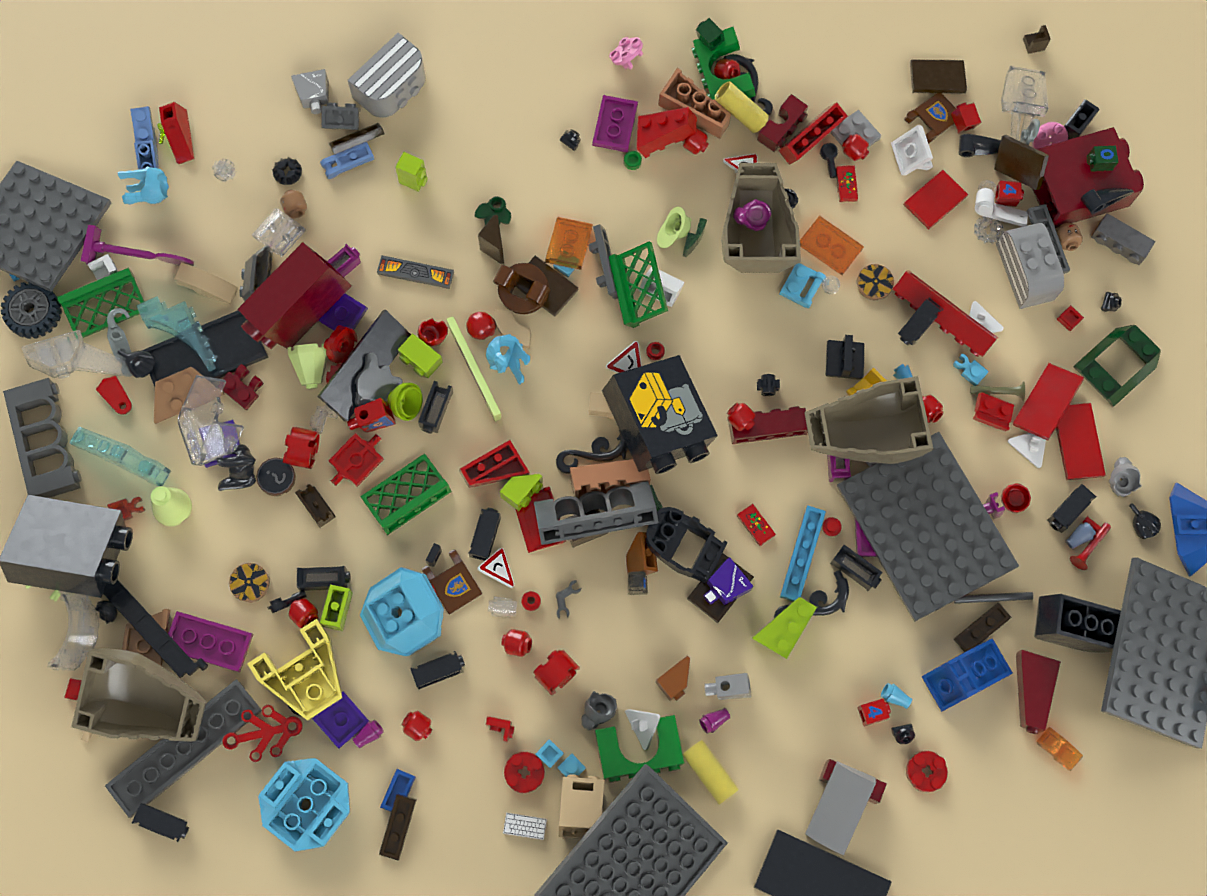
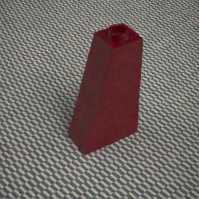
[1016,650,1061,734]

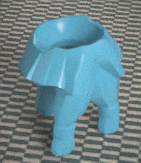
[118,166,169,205]
[486,334,530,385]

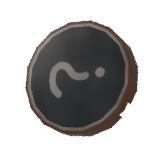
[256,457,296,496]

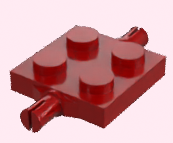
[328,433,384,487]

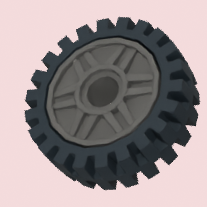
[1,282,62,339]

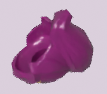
[733,199,771,231]

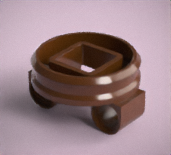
[493,263,551,314]

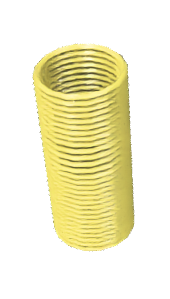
[715,81,768,133]
[683,740,739,805]

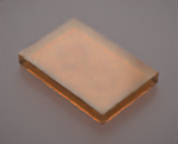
[800,215,864,276]
[545,217,593,270]

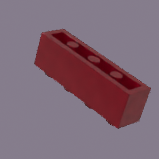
[728,406,808,444]

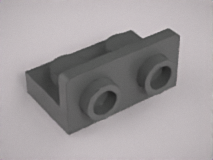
[322,103,361,130]

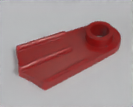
[96,376,132,415]

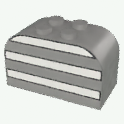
[348,32,426,118]
[996,223,1064,309]

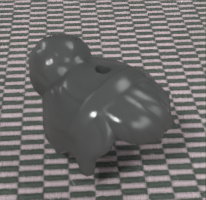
[581,691,617,730]

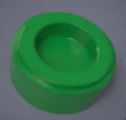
[624,151,642,170]

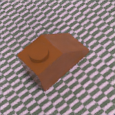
[626,532,658,577]
[655,655,690,701]

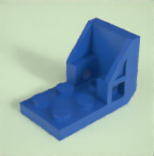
[921,638,1013,712]

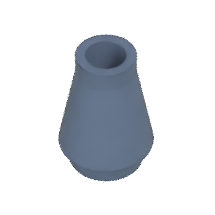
[1065,522,1096,549]

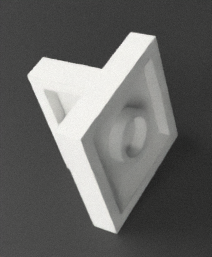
[891,125,933,176]

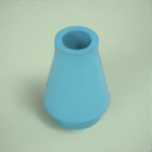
[881,683,912,709]

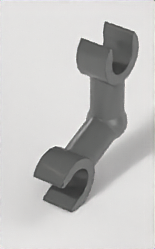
[556,580,582,619]

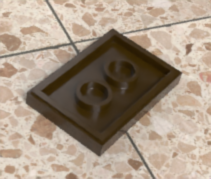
[910,60,967,93]
[994,135,1049,190]
[515,255,578,317]
[687,553,754,623]

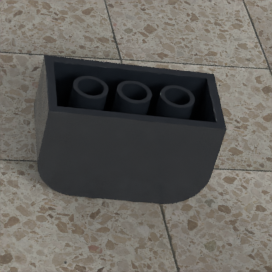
[1034,594,1121,653]

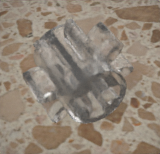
[212,158,236,182]

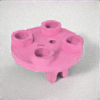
[609,37,643,70]
[1032,122,1068,149]

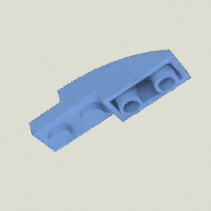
[130,106,159,170]

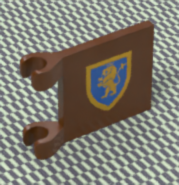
[904,93,956,144]
[422,549,483,615]

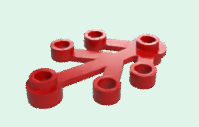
[222,705,303,762]

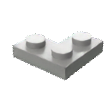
[830,110,882,147]

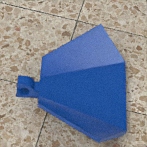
[1169,483,1207,577]

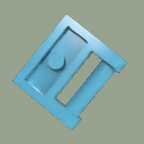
[780,263,826,308]

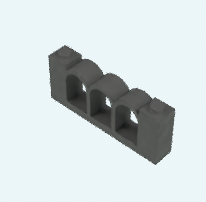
[3,378,82,498]
[534,481,658,545]

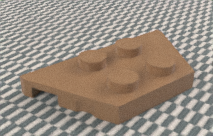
[154,367,224,424]
[122,609,170,666]

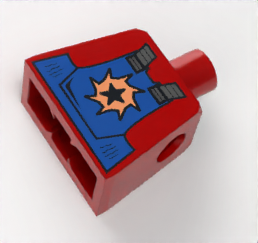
[347,398,396,433]

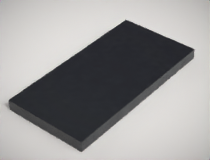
[141,310,268,387]
[753,829,892,896]

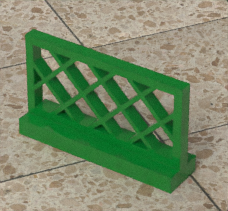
[608,241,668,328]
[57,268,149,340]
[360,453,452,535]

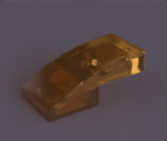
[1037,727,1083,771]

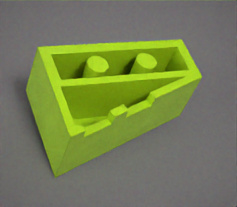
[752,597,817,659]

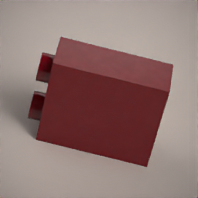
[1033,127,1144,228]
[237,242,352,349]

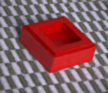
[1057,305,1084,331]

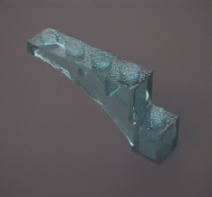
[136,296,216,371]
[69,427,171,486]

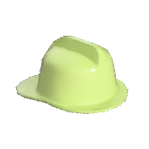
[657,207,692,248]

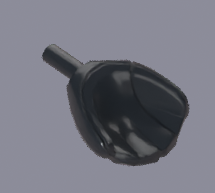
[117,350,155,378]
[1129,503,1161,539]

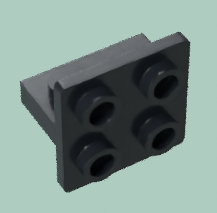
[825,334,865,379]

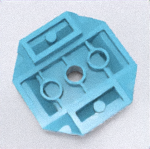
[360,567,444,656]
[258,758,350,852]

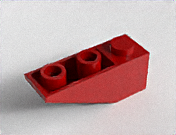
[159,102,194,164]

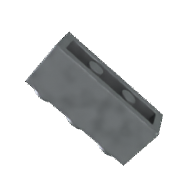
[1091,213,1156,265]

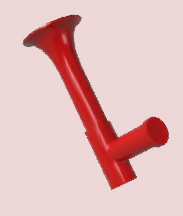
[1069,516,1111,570]

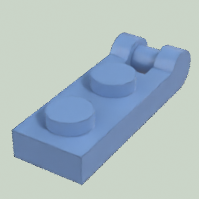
[320,142,374,179]

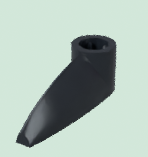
[959,134,1001,157]
[1081,188,1134,214]

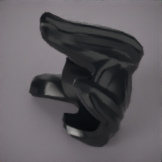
[217,444,256,491]

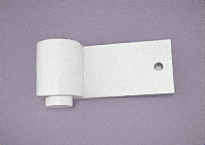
[975,188,1028,227]

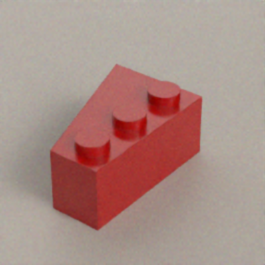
[636,107,697,158]
[459,440,530,488]

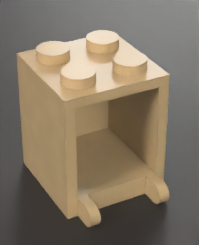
[559,775,604,839]

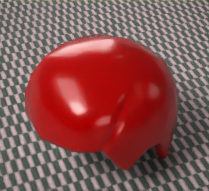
[466,311,497,340]
[418,318,448,347]
[1001,483,1031,513]

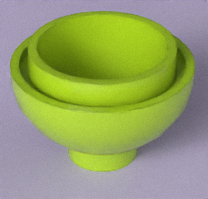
[387,382,423,421]

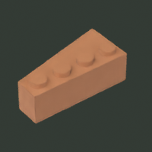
[658,67,731,139]
[570,458,651,499]

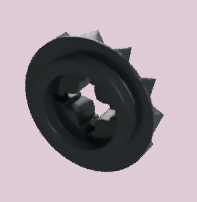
[272,157,302,185]

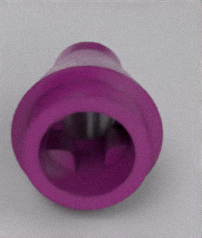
[699,708,730,734]
[353,720,384,748]

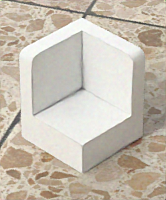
[88,254,118,280]

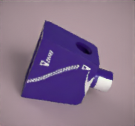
[703,557,754,605]

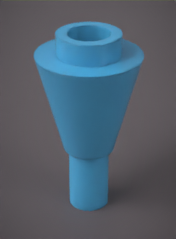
[893,364,913,379]

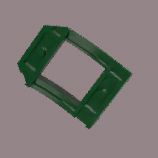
[1073,325,1161,407]

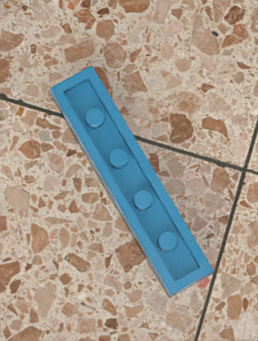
[780,505,826,602]

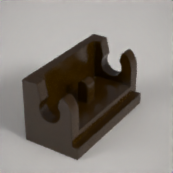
[295,484,336,528]

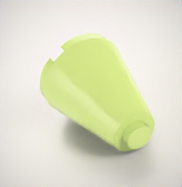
[151,486,192,526]

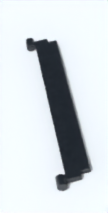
[103,579,208,678]

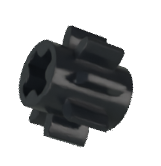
[757,374,780,396]

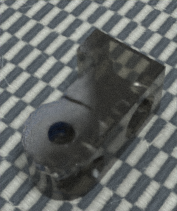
[627,571,648,595]

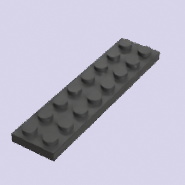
[105,679,262,818]

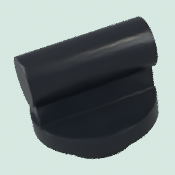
[560,129,581,151]
[1101,292,1122,312]
[891,724,915,744]

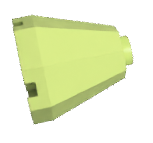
[288,343,328,389]

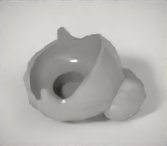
[1109,457,1142,497]

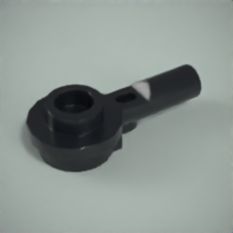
[820,143,838,178]
[267,590,307,613]

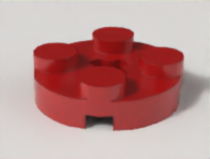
[324,325,358,364]
[906,751,948,792]
[504,752,545,793]

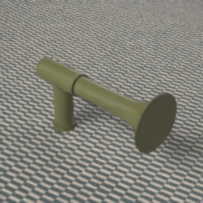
[970,381,1025,401]

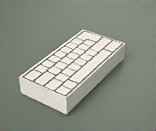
[503,813,547,840]

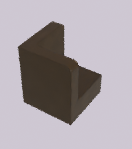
[1023,25,1051,54]

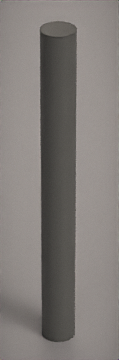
[954,592,1033,604]

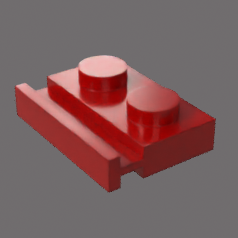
[973,392,1014,432]

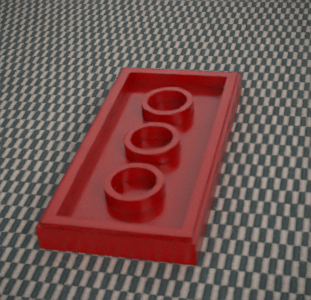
[1013,363,1084,441]
[1056,403,1106,481]

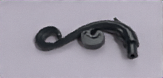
[716,54,773,116]
[556,430,628,474]
[774,570,849,618]

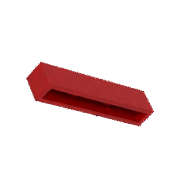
[893,270,998,357]

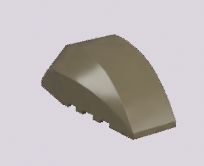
[721,163,801,273]
[805,376,933,464]
[71,648,206,742]

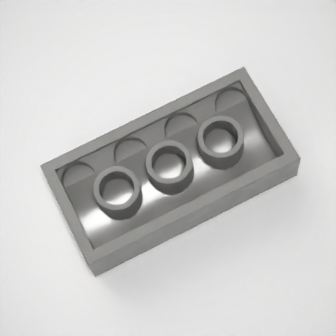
[806,761,876,855]

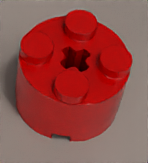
[283,427,320,469]
[533,650,580,696]

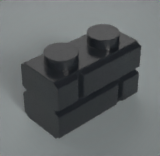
[1064,100,1100,140]

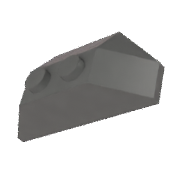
[240,246,273,302]

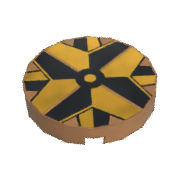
[857,264,894,300]
[229,563,270,603]

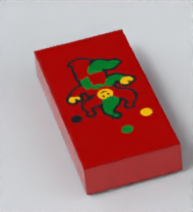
[836,165,858,202]
[737,504,776,546]

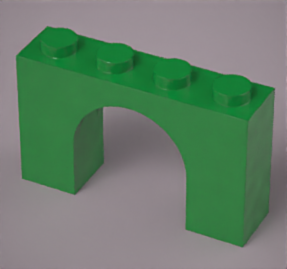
[691,26,756,107]
[595,715,684,783]

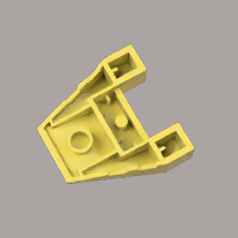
[247,619,343,721]

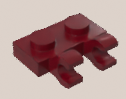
[217,364,264,411]

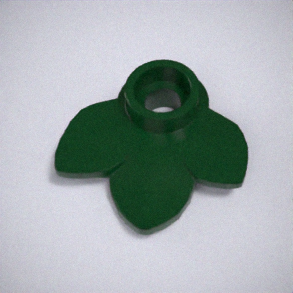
[474,196,511,225]

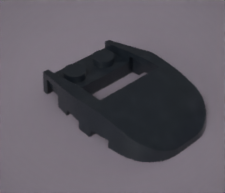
[646,507,728,583]

